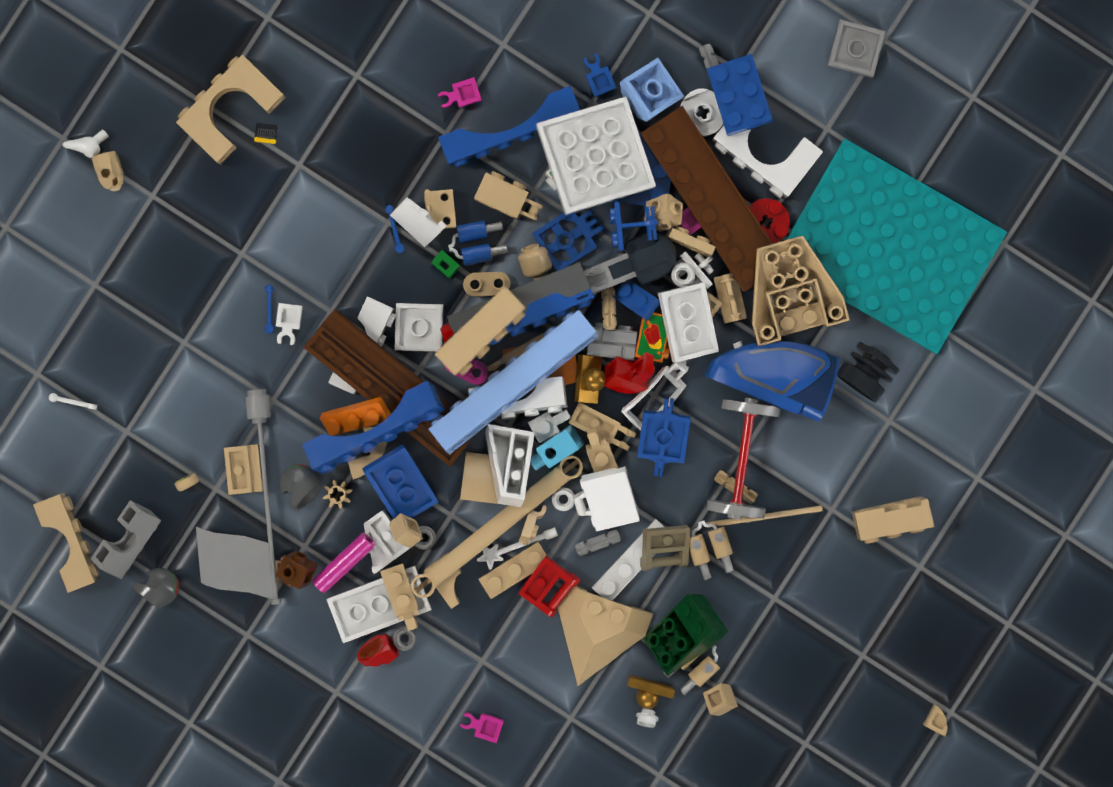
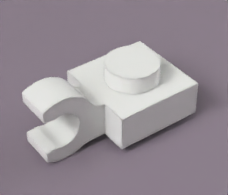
[528,409,571,443]

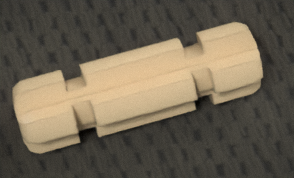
[601,287,617,330]
[714,470,758,504]

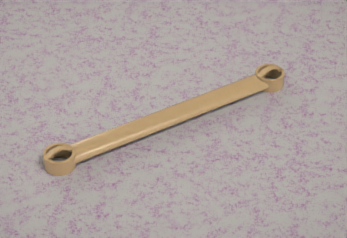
[411,456,583,598]

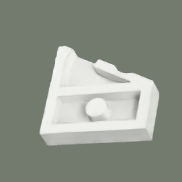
[364,509,410,574]

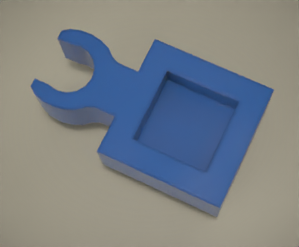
[584,53,616,98]

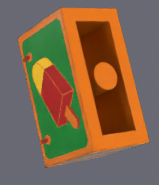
[635,312,670,363]

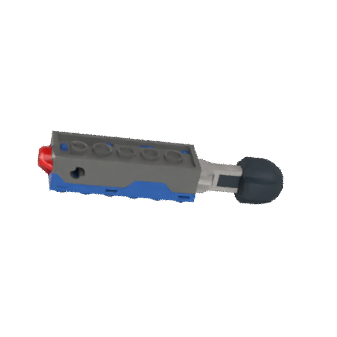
[440,233,677,346]

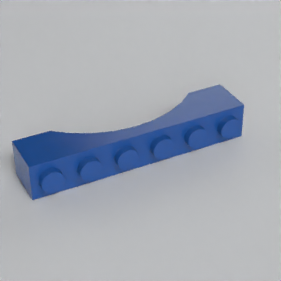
[438,86,580,168]
[302,381,445,474]

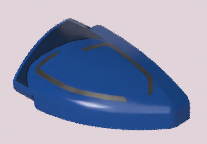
[705,341,839,422]

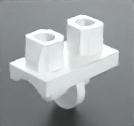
[673,251,714,289]

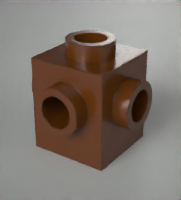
[276,551,318,589]

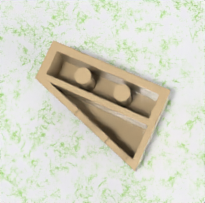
[852,496,934,544]

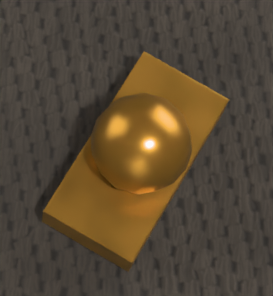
[574,355,606,404]
[627,674,675,709]

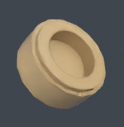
[174,473,199,491]

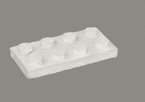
[326,565,432,643]

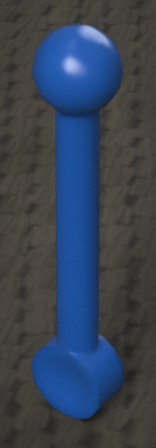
[385,205,404,253]
[265,284,275,334]

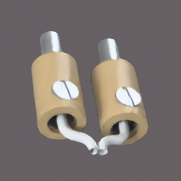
[689,521,734,580]
[663,645,720,695]

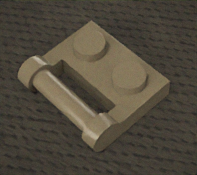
[640,525,690,571]

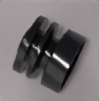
[837,342,900,403]

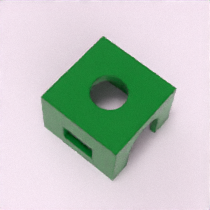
[431,250,461,279]

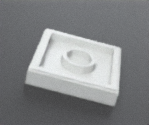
[395,303,443,352]

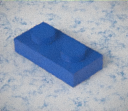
[614,280,660,321]

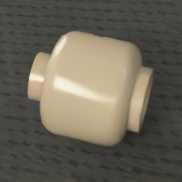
[518,243,552,280]

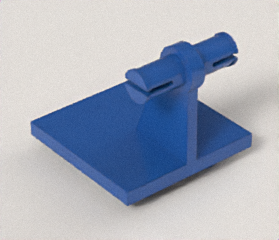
[609,202,658,253]

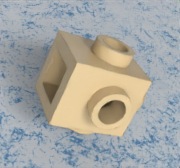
[644,194,683,232]

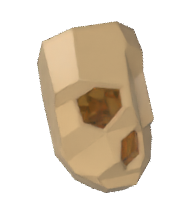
[92,151,123,192]

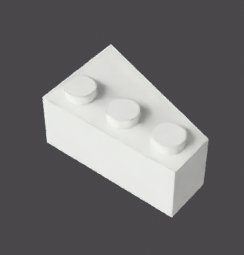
[485,424,535,507]

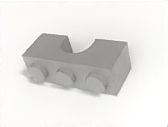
[91,500,161,579]

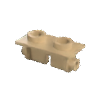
[714,274,747,324]

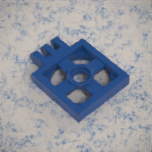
[532,209,604,272]

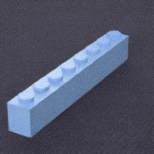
[429,310,598,454]

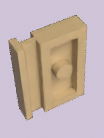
[224,444,263,495]

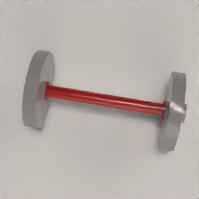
[706,398,781,519]

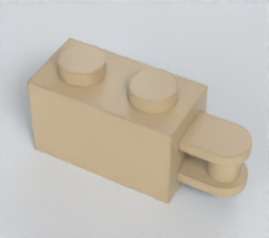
[474,171,544,222]

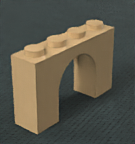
[176,55,286,164]

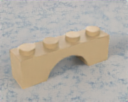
[33,493,100,593]

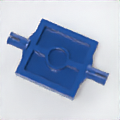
[637,397,691,477]

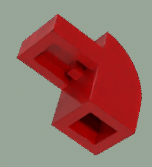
[604,352,655,394]

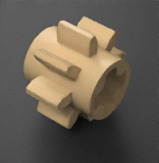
[323,479,353,509]

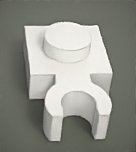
[276,303,303,345]

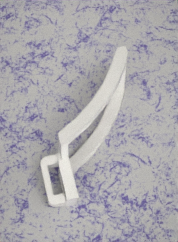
[621,360,689,431]

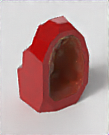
[357,634,400,667]

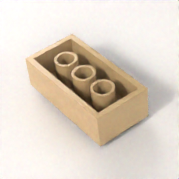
[435,287,525,375]

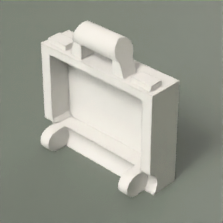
[573,466,640,531]

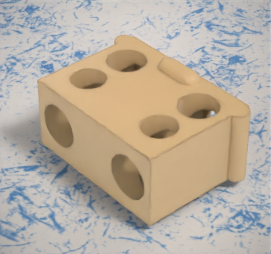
[424,189,456,229]

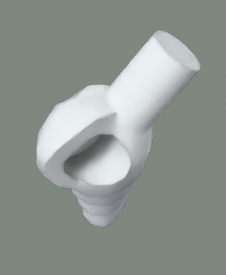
[62,129,109,158]

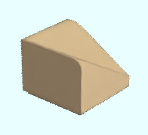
[389,513,422,548]
[703,683,738,716]

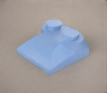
[620,58,684,122]

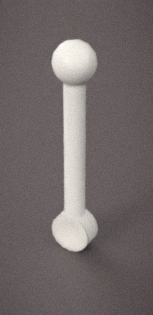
[49,393,97,410]

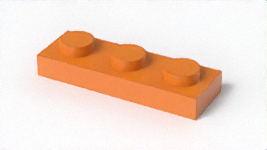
[320,397,391,436]

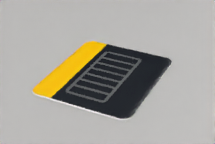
[254,123,278,144]

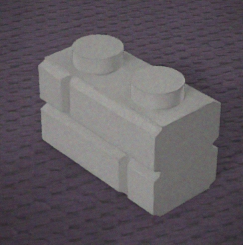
[587,323,637,360]

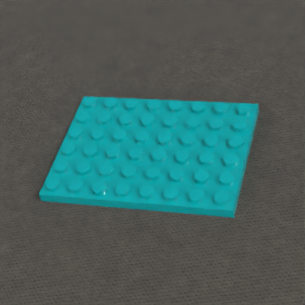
[786,138,1007,354]

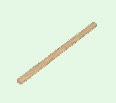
[706,505,823,528]

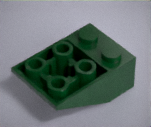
[643,594,729,676]

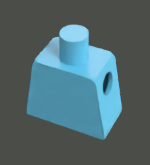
[530,425,585,470]

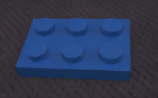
[707,54,773,136]
[362,444,438,519]

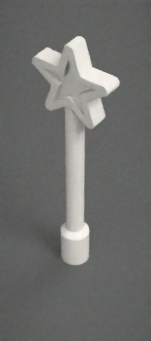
[477,527,558,570]

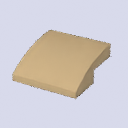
[460,452,504,505]

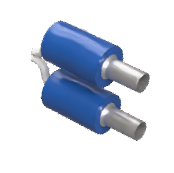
[448,220,508,266]

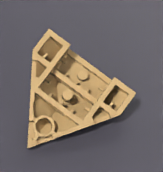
[558,586,653,686]

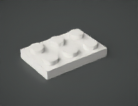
[658,282,719,363]

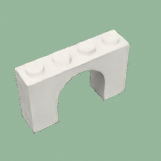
[712,125,823,198]

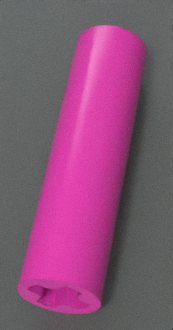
[312,533,376,593]

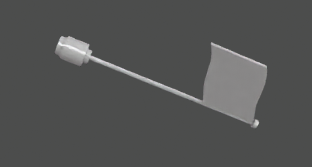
[196,389,281,605]

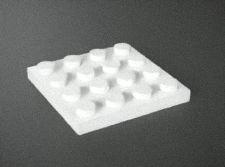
[536,97,656,215]

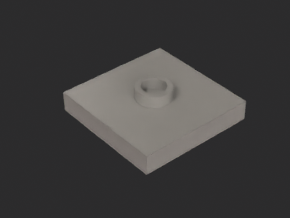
[827,19,886,78]

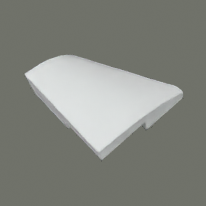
[390,197,447,247]

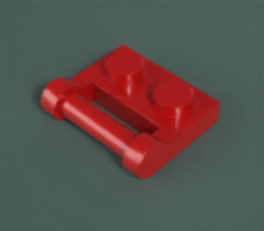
[518,555,580,617]

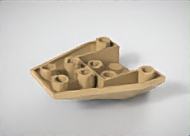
[752,236,849,346]

